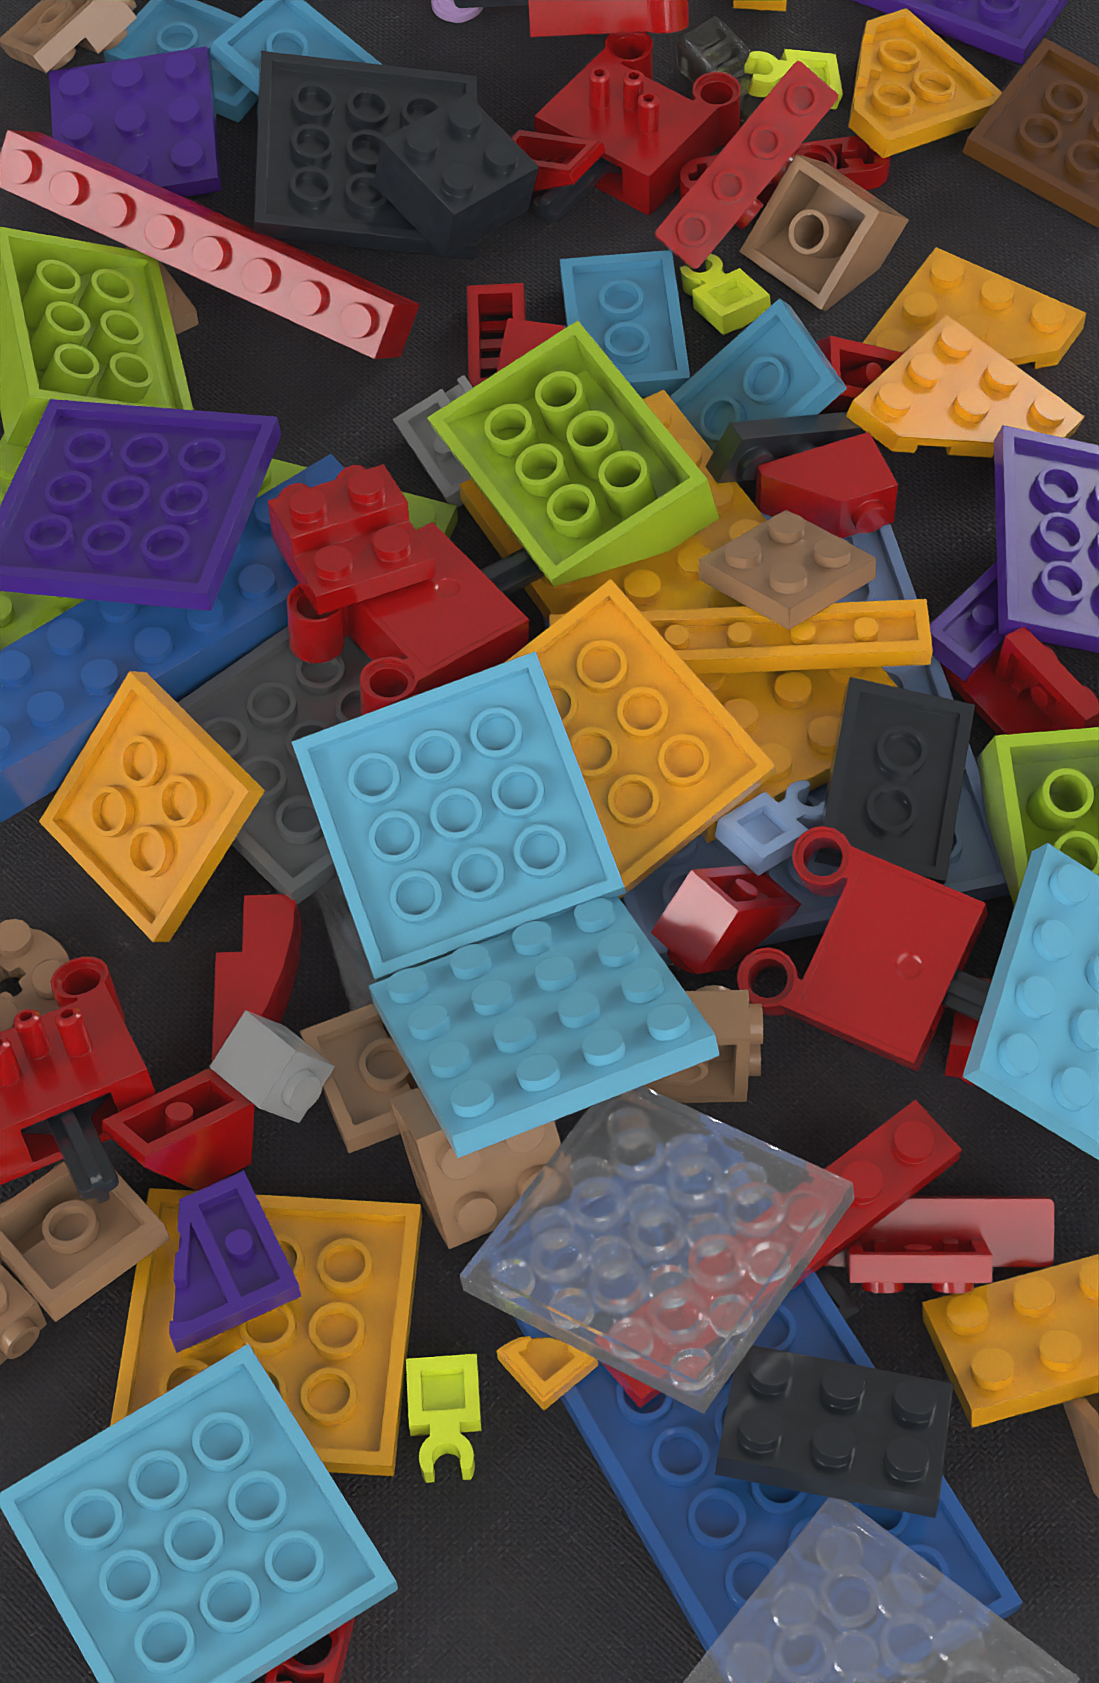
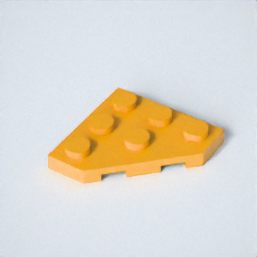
[848,8,1002,158]
[863,247,1086,369]
[846,314,1084,458]

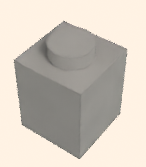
[210,1010,335,1123]

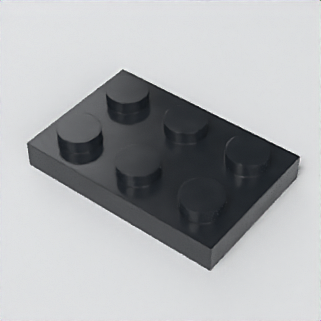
[814,677,975,885]
[715,1342,953,1518]

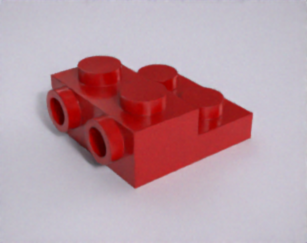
[268,464,435,615]

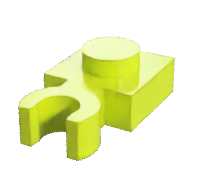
[744,49,843,109]
[680,254,771,335]
[406,1354,482,1483]

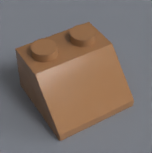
[739,154,909,311]

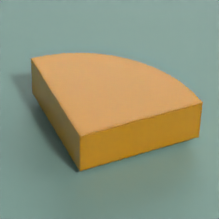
[497,1336,598,1411]

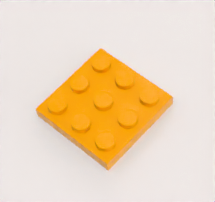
[39,671,265,942]

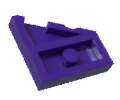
[169,1171,301,1353]

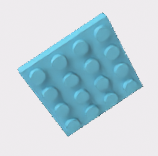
[292,651,626,982]
[962,843,1099,1160]
[369,896,720,1158]
[0,1344,398,1683]

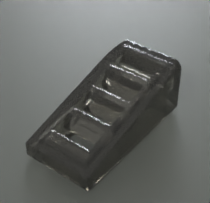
[677,16,766,123]

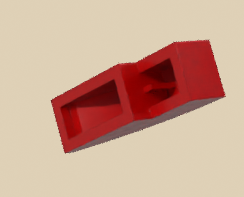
[212,894,302,1062]

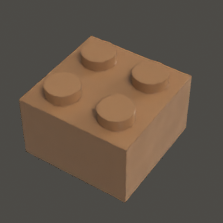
[390,1087,575,1249]

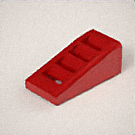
[512,130,606,191]
[467,283,526,388]

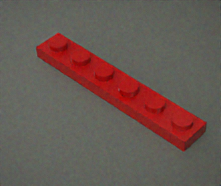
[595,1099,962,1408]

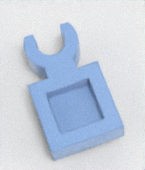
[715,780,825,876]

